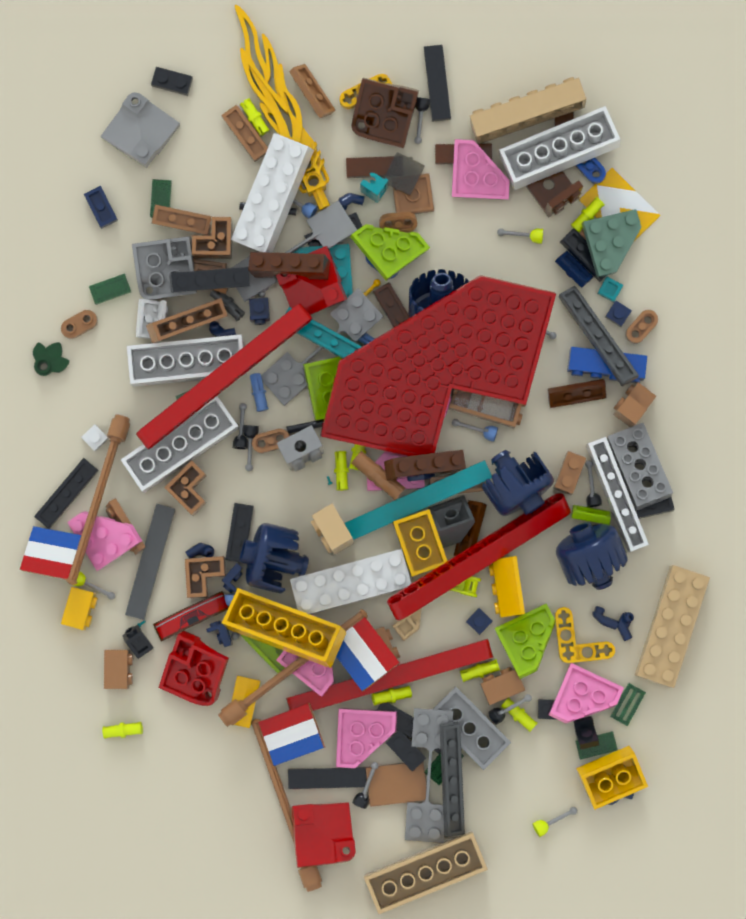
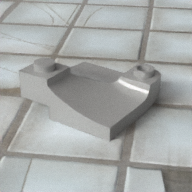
[101,92,180,168]
[132,236,197,300]

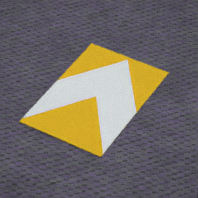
[579,168,661,241]

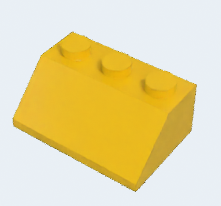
[489,556,525,618]
[576,745,648,810]

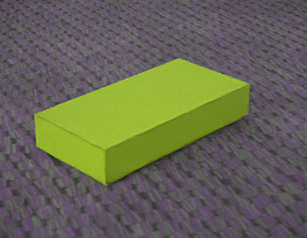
[571,505,611,525]

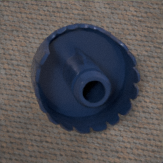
[408,269,470,318]
[482,450,554,516]
[556,522,628,590]
[240,523,309,594]

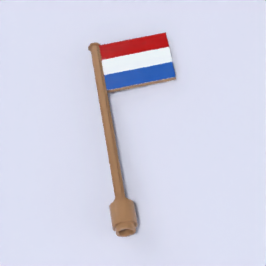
[20,414,130,585]
[218,609,400,727]
[251,703,325,892]

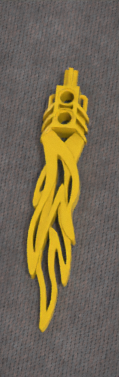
[235,4,330,210]

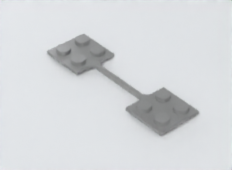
[231,201,357,302]
[261,288,384,406]
[405,708,453,843]

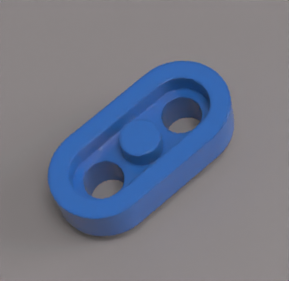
[575,158,606,184]

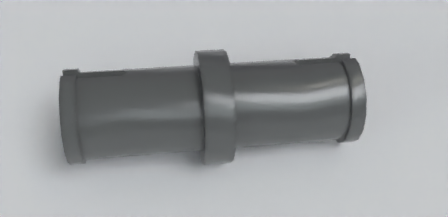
[210,290,245,321]

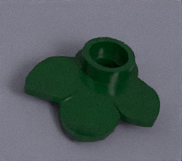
[33,342,70,376]

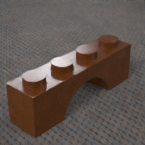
[248,252,330,280]
[384,450,466,481]

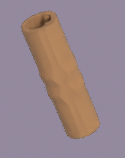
[351,451,405,500]

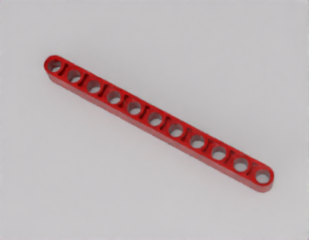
[136,303,313,449]
[387,493,571,620]
[286,639,493,711]

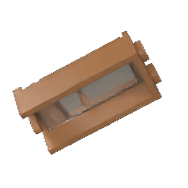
[449,389,526,429]

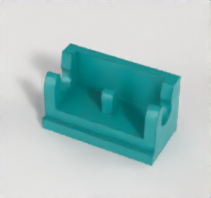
[360,173,388,203]

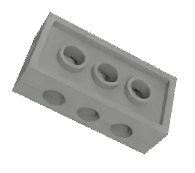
[607,423,673,511]
[277,425,324,471]
[433,686,511,770]

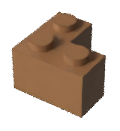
[192,217,232,259]
[613,382,656,427]
[164,460,207,516]
[185,556,226,598]

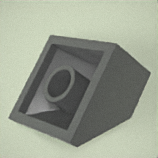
[428,496,475,548]

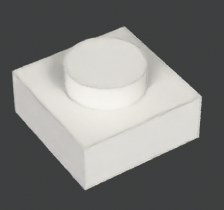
[81,424,109,451]

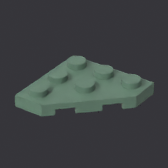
[581,209,641,278]

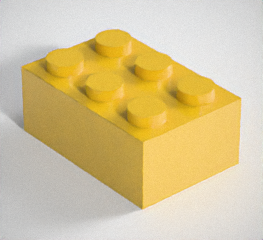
[393,509,447,577]

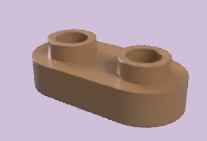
[379,212,417,232]
[61,310,98,339]
[626,310,658,344]
[252,429,289,453]

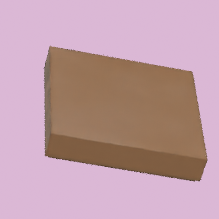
[392,173,434,214]

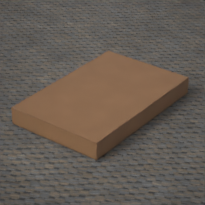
[366,761,427,807]

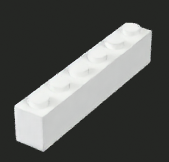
[586,437,649,553]

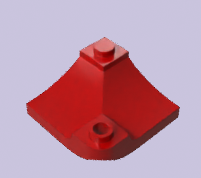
[276,246,347,315]
[158,631,229,706]
[291,802,356,868]

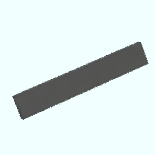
[559,286,639,386]
[125,503,175,620]
[439,721,465,837]

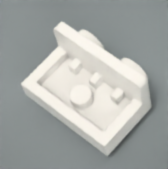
[136,299,168,339]

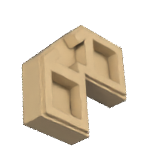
[392,608,422,641]

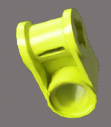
[450,576,481,598]

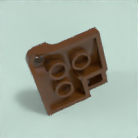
[351,78,419,148]

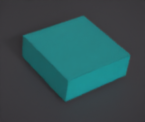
[597,276,623,303]

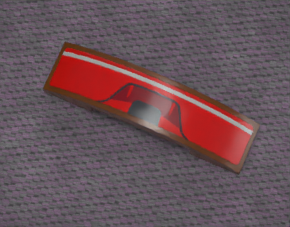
[153,591,229,642]

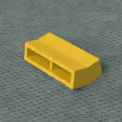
[231,676,260,728]

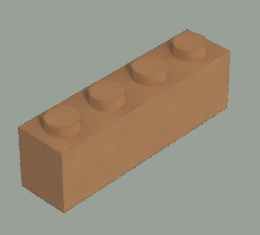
[146,298,228,343]

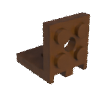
[526,171,583,218]

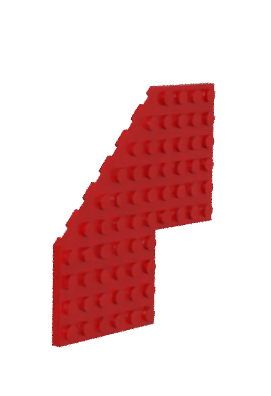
[320,275,556,456]

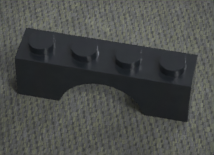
[169,267,250,293]

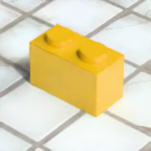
[61,587,98,630]

